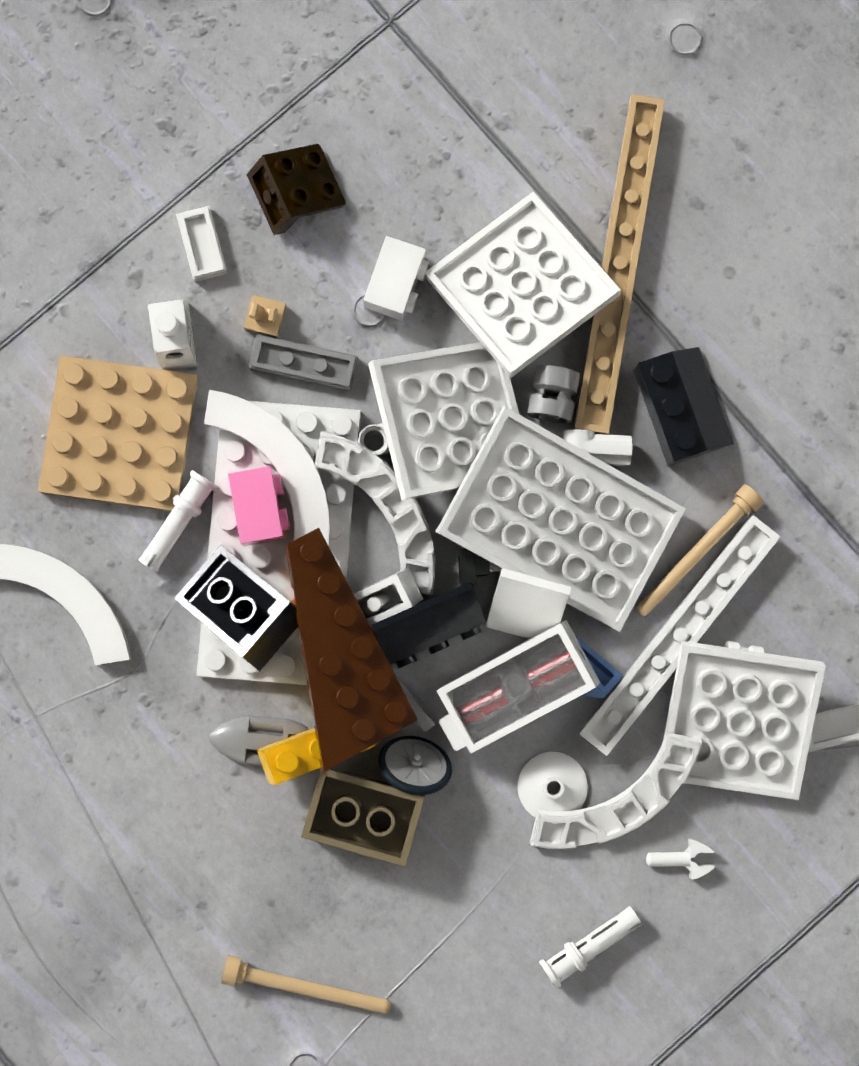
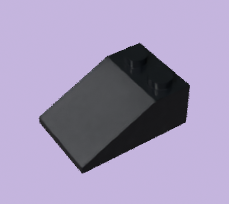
[174,545,299,672]

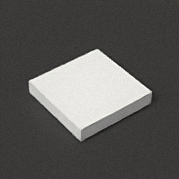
[485,568,571,639]

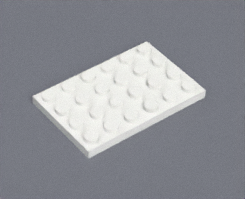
[436,407,686,632]

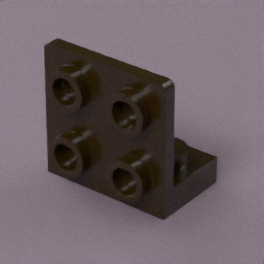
[246,144,346,235]

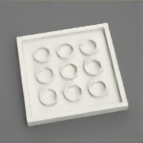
[425,192,621,378]
[368,342,519,501]
[664,641,826,800]

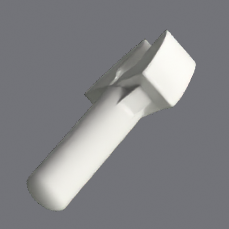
[646,839,715,880]

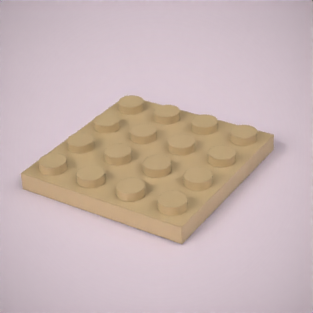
[38,355,199,511]

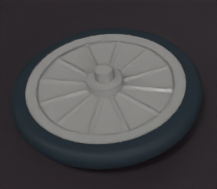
[378,736,452,795]

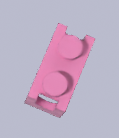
[228,466,290,546]

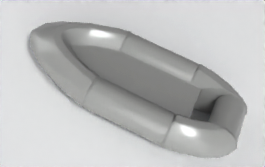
[209,715,309,766]

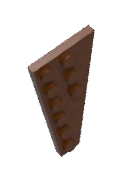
[285,528,418,772]

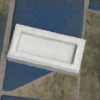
[176,206,228,282]
[809,703,859,752]

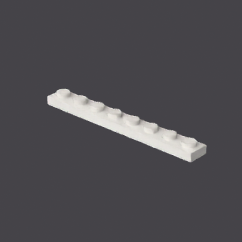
[578,515,781,756]

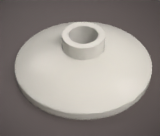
[517,751,588,818]

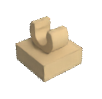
[243,295,287,339]

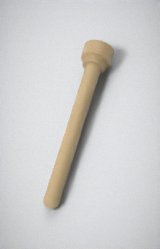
[637,484,765,616]
[221,955,391,1014]

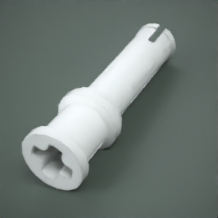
[138,470,218,572]
[539,906,642,989]

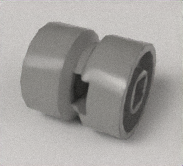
[527,365,580,424]

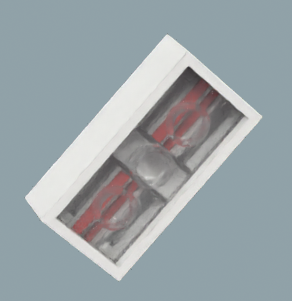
[436,620,600,754]

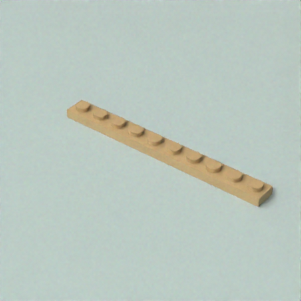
[573,94,665,435]

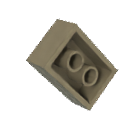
[301,768,425,867]

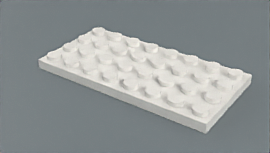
[196,401,361,685]

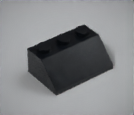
[633,347,734,467]
[371,582,486,669]

